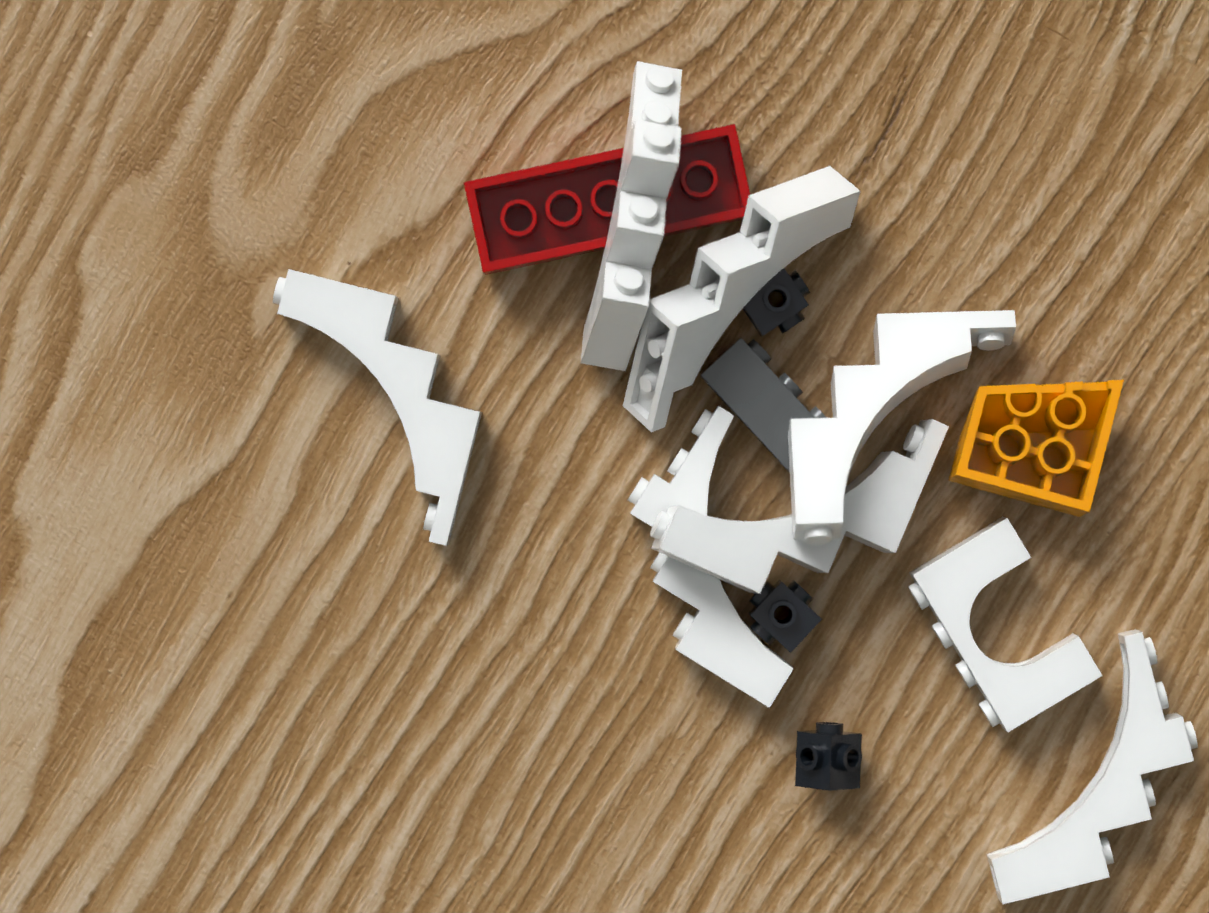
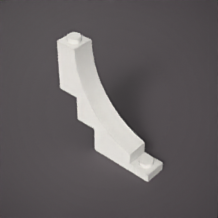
[623,166,860,433]
[273,269,482,546]
[788,310,1016,545]
[650,419,949,594]

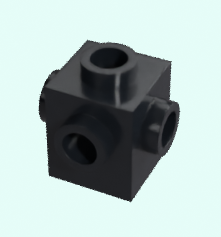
[742,268,810,337]
[749,579,822,653]
[795,722,862,791]

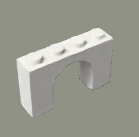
[908,517,1103,732]

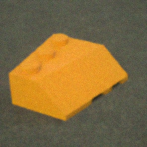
[948,380,1124,517]

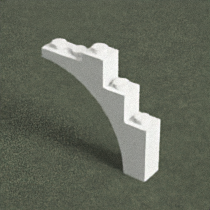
[581,61,682,371]
[628,406,794,708]
[987,629,1198,904]

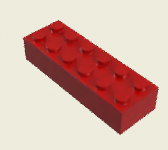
[464,124,750,275]

